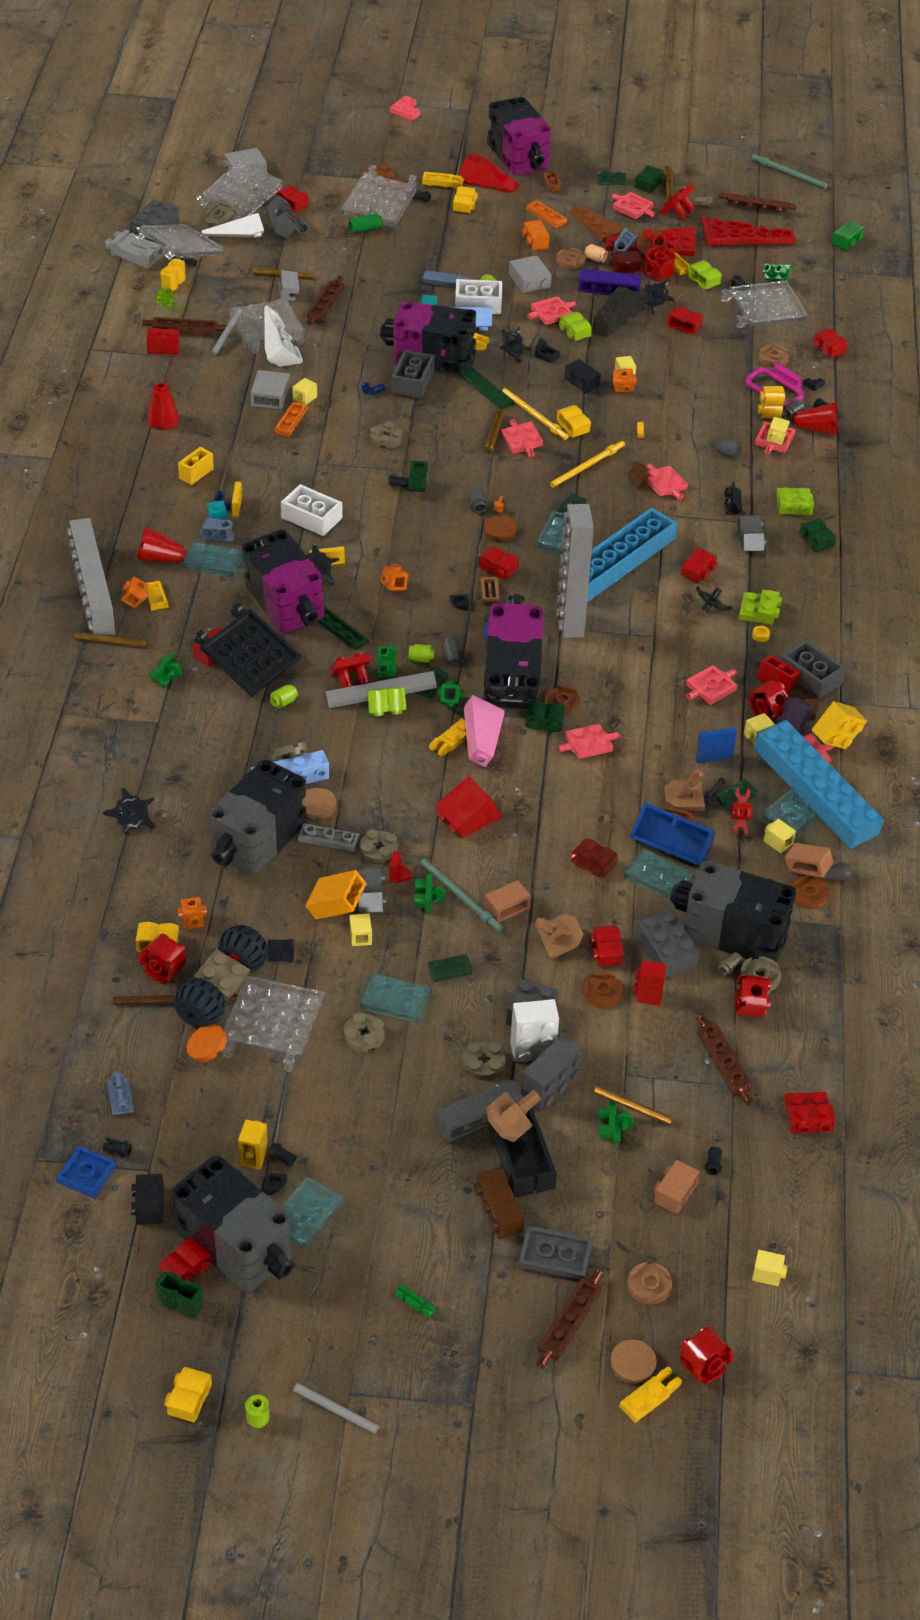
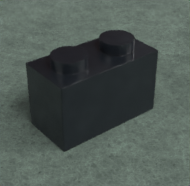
[564,359,601,393]
[131,1173,164,1224]

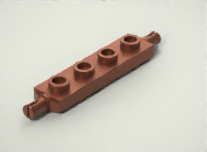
[718,192,797,212]
[307,275,344,325]
[142,317,227,336]
[696,1014,753,1105]
[536,1269,603,1369]

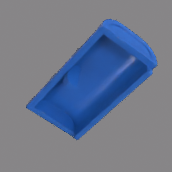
[629,802,715,866]

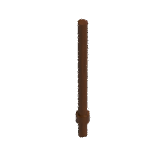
[113,994,238,1005]

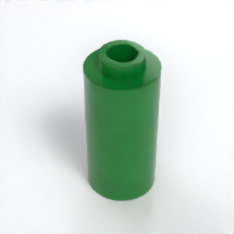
[348,213,383,233]

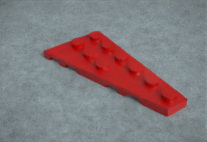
[701,216,795,246]
[606,226,695,256]

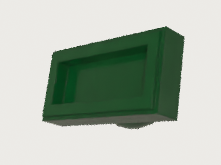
[408,460,428,493]

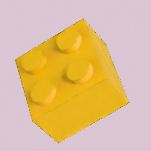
[812,701,867,749]

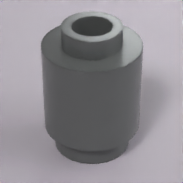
[782,399,805,421]
[716,438,742,458]
[467,488,487,513]

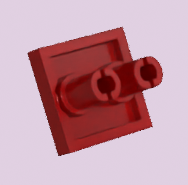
[660,184,696,219]
[329,652,371,688]

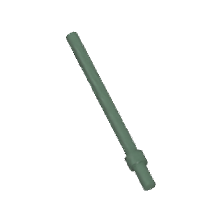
[751,154,828,189]
[420,858,503,932]

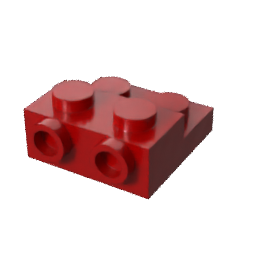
[784,1092,835,1134]

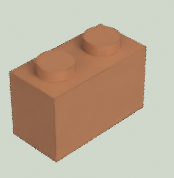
[785,843,833,878]
[484,880,531,922]
[653,1160,700,1214]

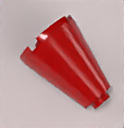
[147,383,179,430]
[794,403,839,435]
[137,527,187,563]

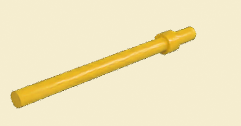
[502,388,569,440]
[550,441,625,488]

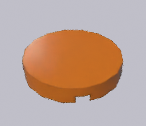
[187,1024,227,1063]

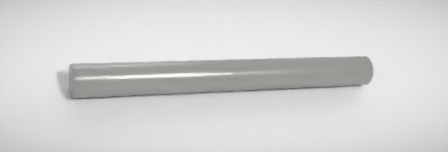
[211,308,243,355]
[293,1383,379,1434]

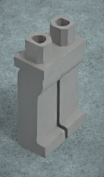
[105,230,165,269]

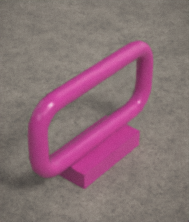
[745,363,804,407]

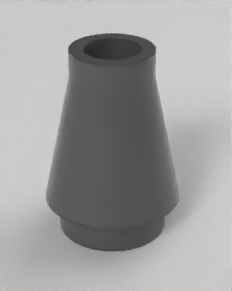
[296,216,310,234]
[441,637,459,665]
[823,862,851,881]

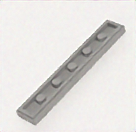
[326,671,437,708]

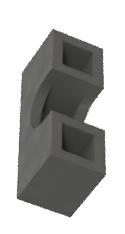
[266,195,298,239]

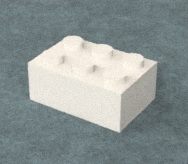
[455,279,502,315]
[281,484,342,536]
[510,999,559,1062]

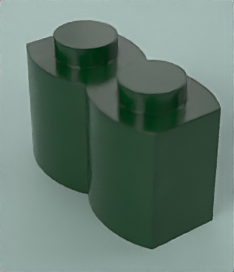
[635,165,665,193]
[799,518,836,552]
[525,701,565,732]
[155,1271,204,1318]

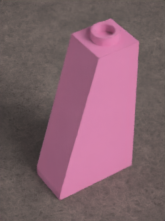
[464,695,505,767]

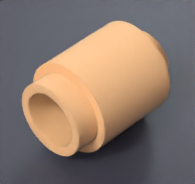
[584,244,608,263]

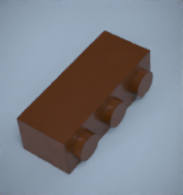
[473,1167,525,1239]

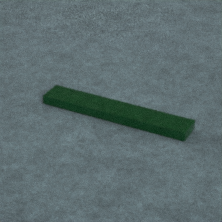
[453,364,514,409]
[317,606,369,650]

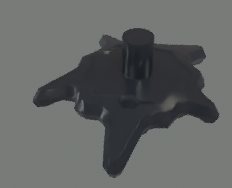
[635,280,675,315]
[500,327,532,363]
[306,544,340,585]
[696,586,733,612]
[103,788,155,834]

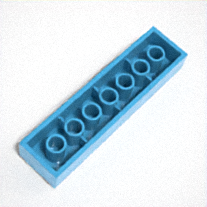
[561,507,678,602]
[753,720,884,849]

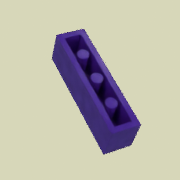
[578,269,642,298]

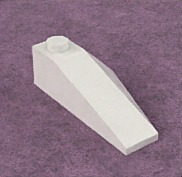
[202,213,264,238]
[264,305,303,367]

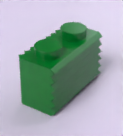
[831,220,864,250]

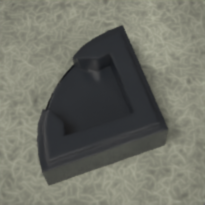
[803,378,826,391]
[450,594,469,611]
[263,1173,288,1195]

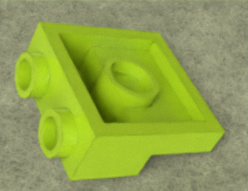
[776,487,814,515]
[739,589,782,625]

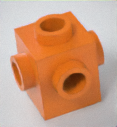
[613,369,637,393]
[381,564,409,591]
[120,576,148,608]
[177,897,207,930]

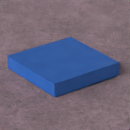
[696,727,737,763]
[56,1146,117,1199]

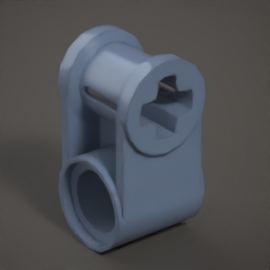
[613,227,639,257]
[200,518,234,542]

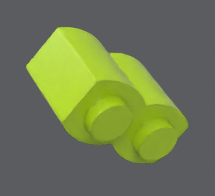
[687,260,722,289]
[559,311,592,341]
[367,686,406,716]

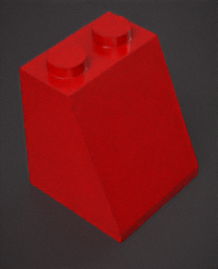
[434,776,503,838]

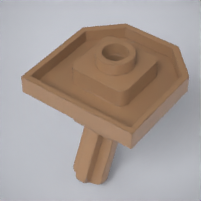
[664,769,705,811]
[534,914,584,960]
[486,1090,541,1142]

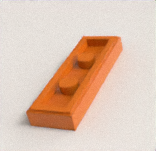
[526,200,567,228]
[274,401,308,437]

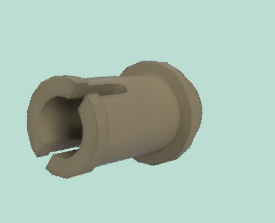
[695,195,713,207]
[718,952,743,976]

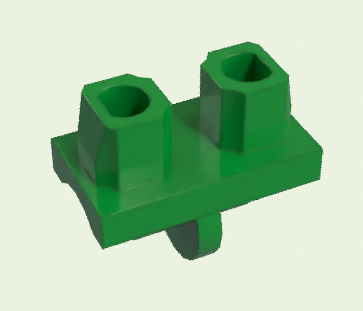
[763,264,792,282]
[378,645,397,679]
[149,653,182,687]
[414,874,446,914]
[598,1100,634,1144]

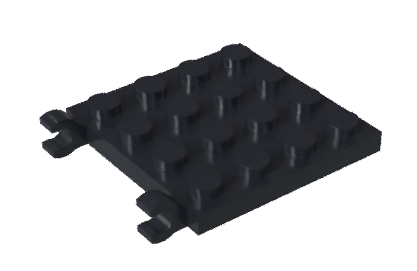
[194,603,302,697]

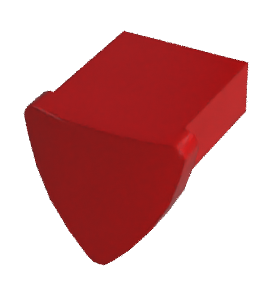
[389,851,413,883]

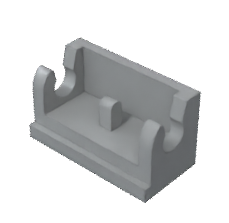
[278,270,299,301]

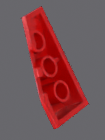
[458,153,520,193]

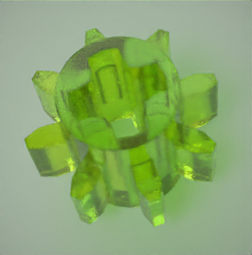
[156,288,175,307]

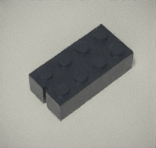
[489,1108,557,1197]

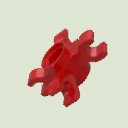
[644,227,674,256]
[731,788,752,835]

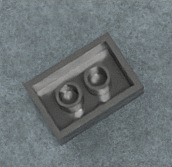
[130,199,180,243]
[391,350,435,398]
[780,640,846,699]
[635,909,700,978]
[521,1034,583,1111]

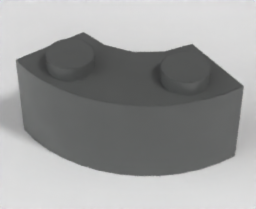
[737,515,767,551]
[356,865,386,913]

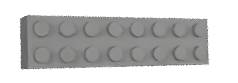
[556,504,594,638]
[67,518,115,636]

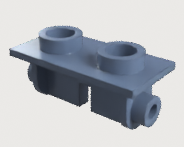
[107,1071,134,1116]

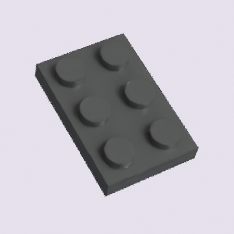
[518,1225,593,1280]

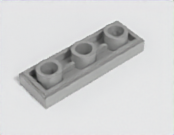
[298,823,359,852]

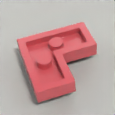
[389,96,420,121]

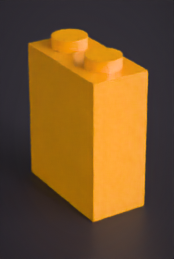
[305,870,367,920]

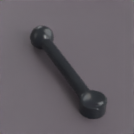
[704,777,725,805]

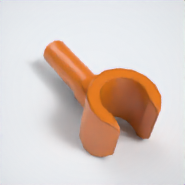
[493,496,504,513]

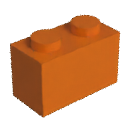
[522,220,550,251]

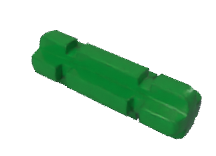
[395,1284,436,1318]

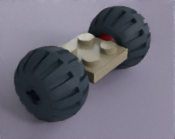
[174,925,268,1028]

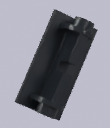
[724,481,742,514]

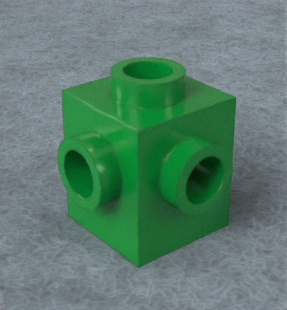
[437,681,464,707]

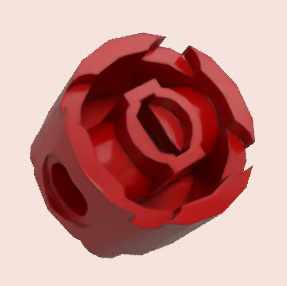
[644,247,675,282]
[748,680,792,721]
[138,933,186,983]
[734,975,771,1018]
[680,1326,734,1384]

